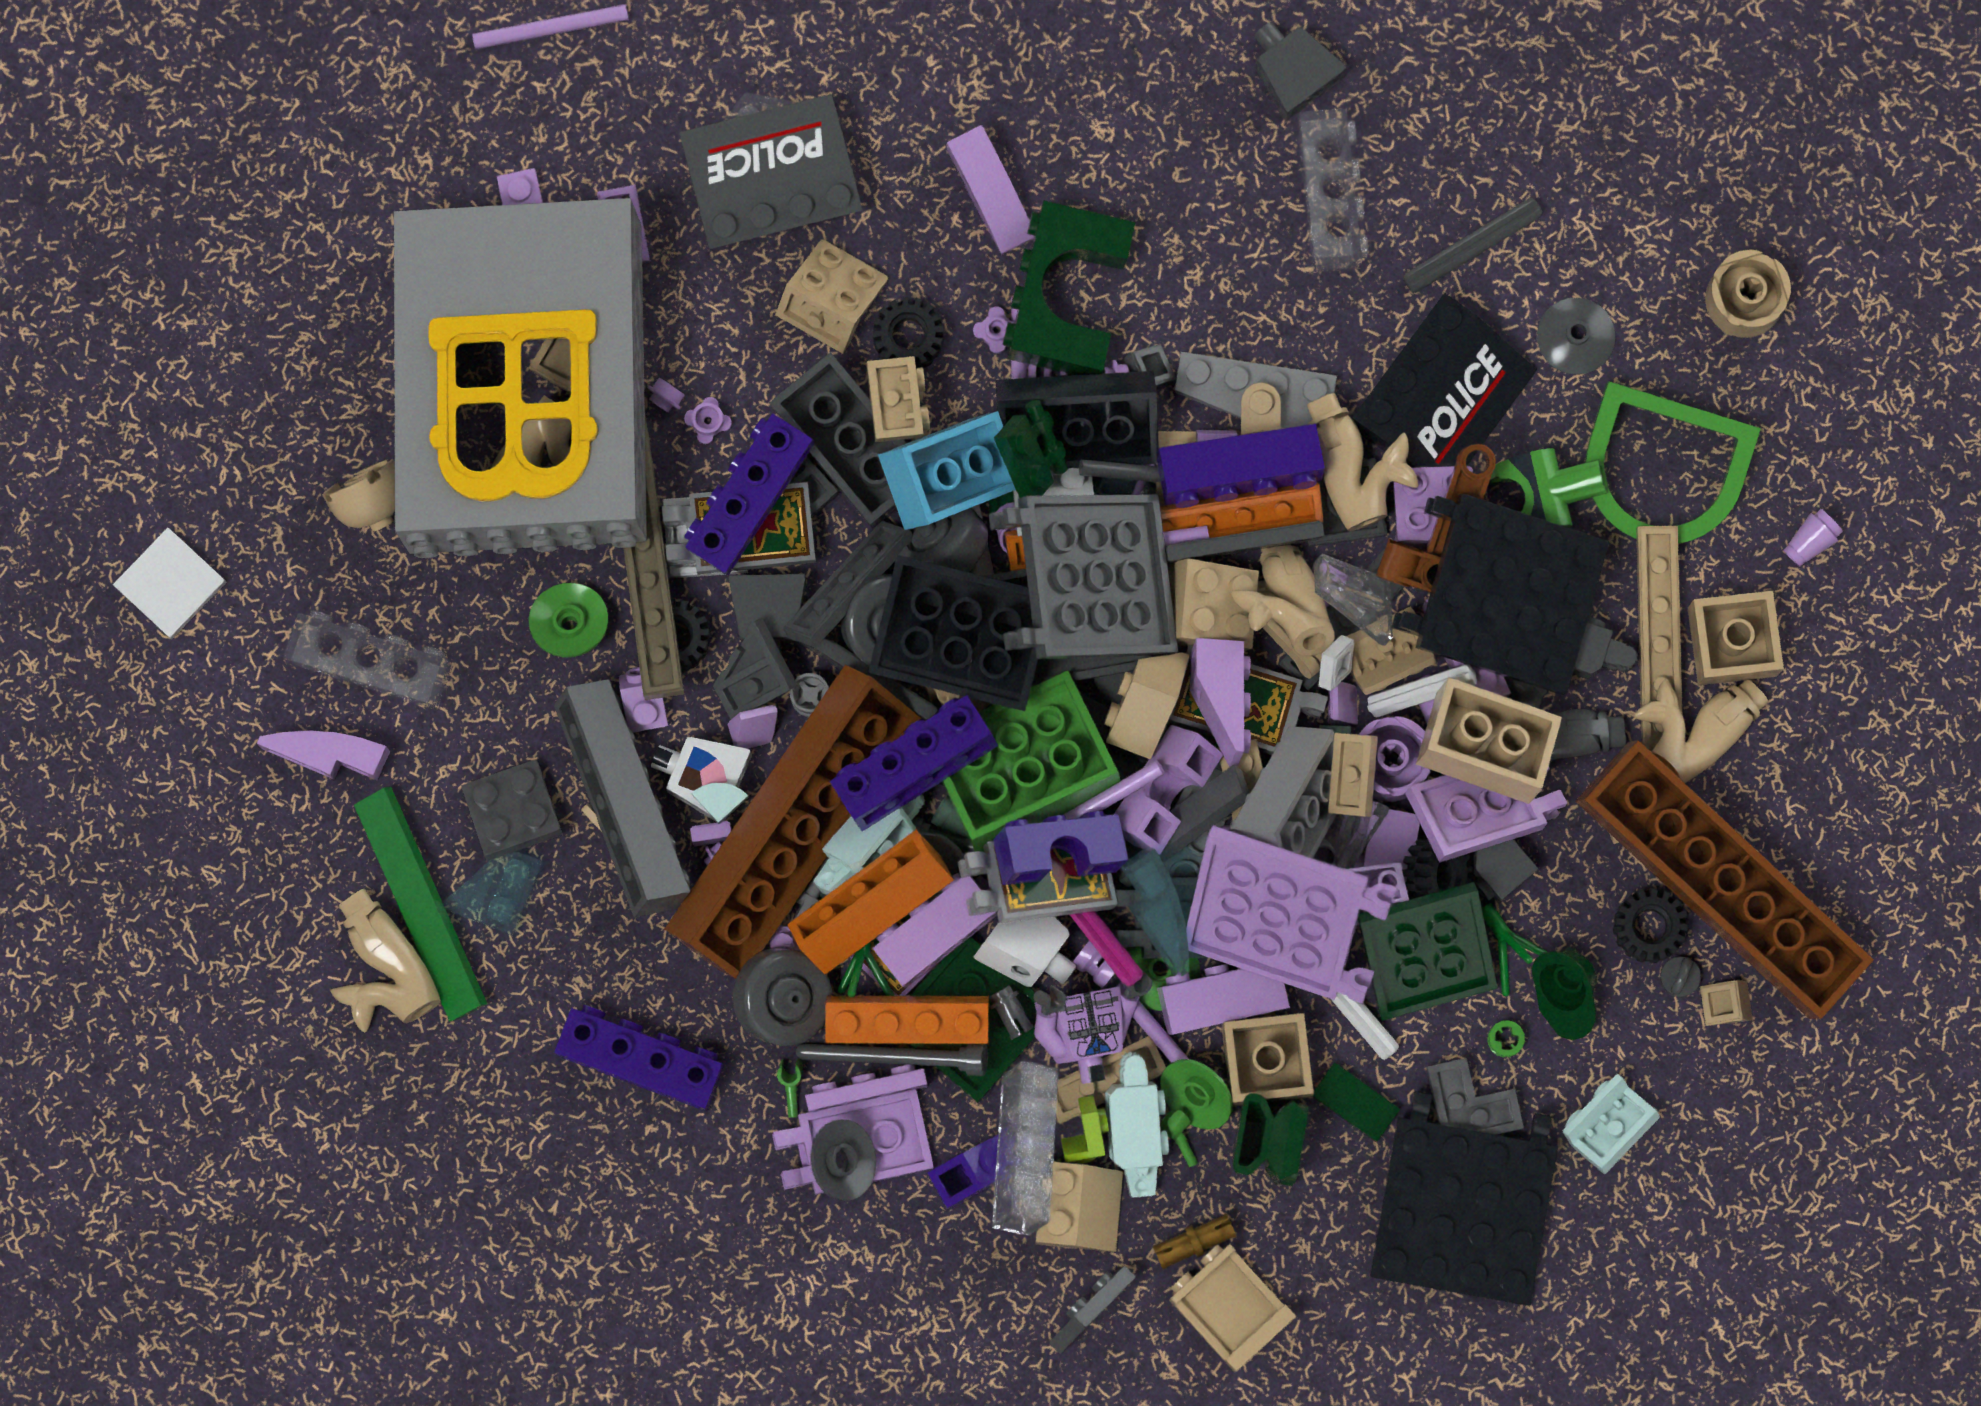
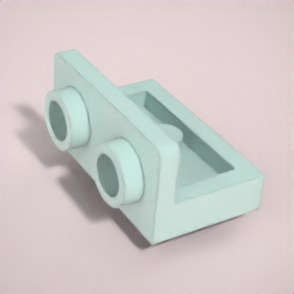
[1563,1074,1660,1174]

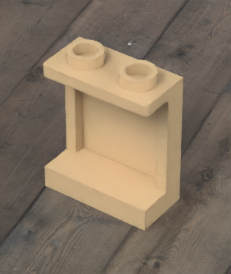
[1169,1244,1296,1372]

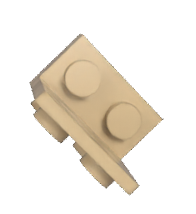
[775,240,888,354]
[866,356,930,442]

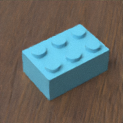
[878,411,1016,530]

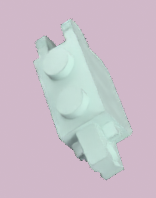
[813,794,925,895]
[1105,1051,1169,1197]

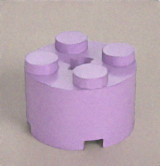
[1359,716,1430,802]

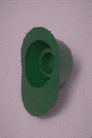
[1532,947,1597,1040]

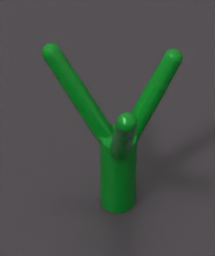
[1481,903,1547,996]
[838,941,894,997]

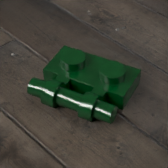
[994,400,1068,498]

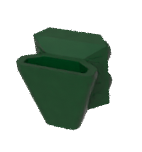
[1233,1093,1309,1187]

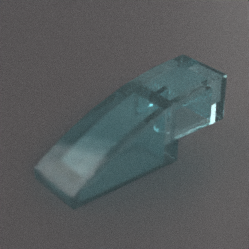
[1121,848,1189,976]

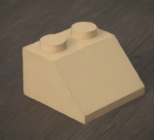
[1104,652,1189,760]
[1035,1161,1123,1252]

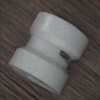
[790,673,829,718]

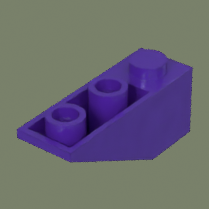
[927,1117,1053,1211]

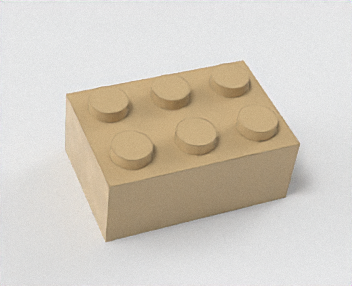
[1416,677,1562,804]

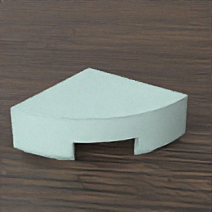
[691,783,749,824]

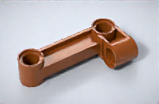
[1376,444,1496,593]

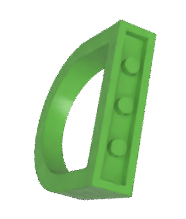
[1585,381,1761,544]

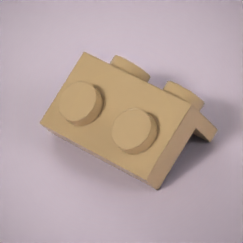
[1346,606,1436,695]

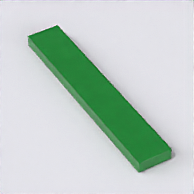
[354,787,487,1022]

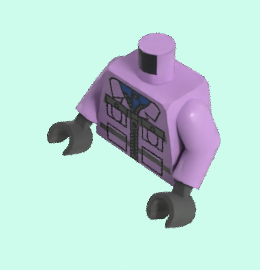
[1034,970,1152,1084]

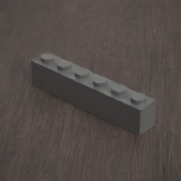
[554,679,690,918]

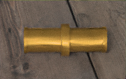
[1153,1213,1237,1270]

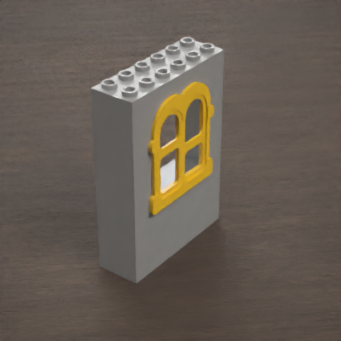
[394,198,647,558]

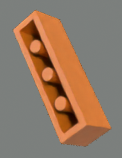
[787,829,954,975]
[825,995,988,1044]

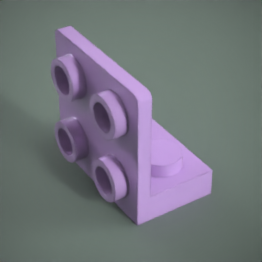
[1393,466,1473,552]

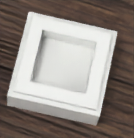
[1319,635,1354,691]

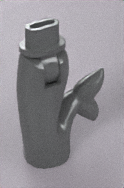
[1503,676,1626,760]

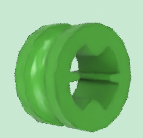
[1487,1020,1525,1058]

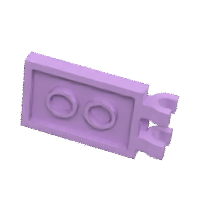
[1405,766,1567,863]
[772,1089,934,1195]

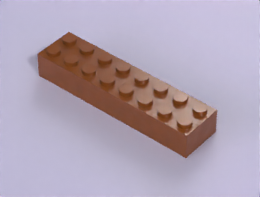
[664,665,921,979]
[1575,740,1874,1019]

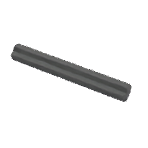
[1403,198,1542,293]

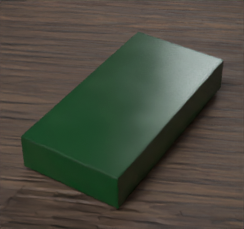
[1312,1062,1400,1142]

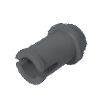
[989,985,1034,1040]

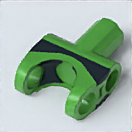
[1489,448,1609,528]

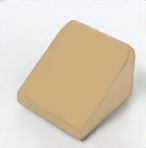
[1700,980,1753,1026]

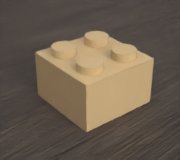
[1167,558,1259,651]
[1687,591,1784,685]
[1221,1013,1314,1106]

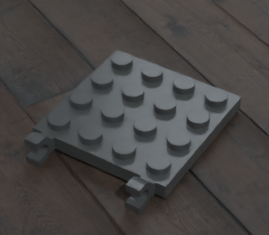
[989,494,1178,659]

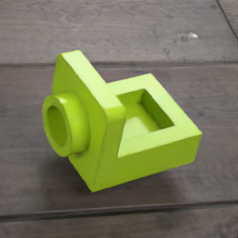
[1061,1095,1109,1163]

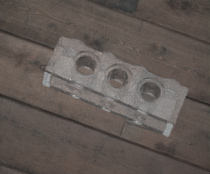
[1297,108,1368,273]
[283,610,453,711]
[992,1061,1059,1236]

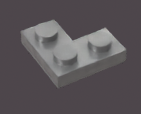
[1426,1058,1524,1135]

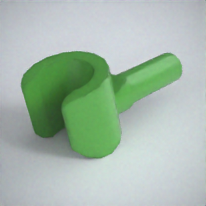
[777,1058,803,1118]
[1160,1110,1198,1167]

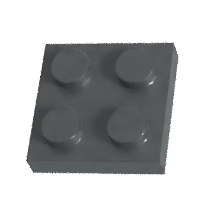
[461,759,563,861]

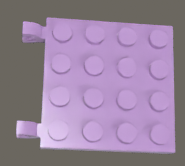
[1182,826,1397,1004]

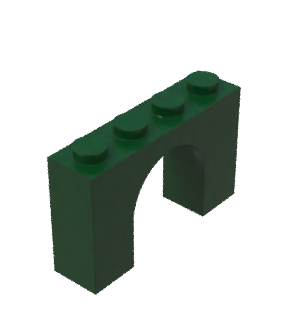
[1002,201,1136,375]

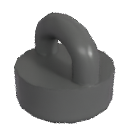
[1659,957,1701,998]

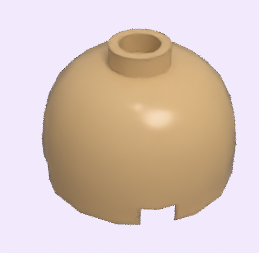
[322,459,395,532]

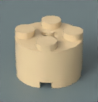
[1705,250,1791,338]

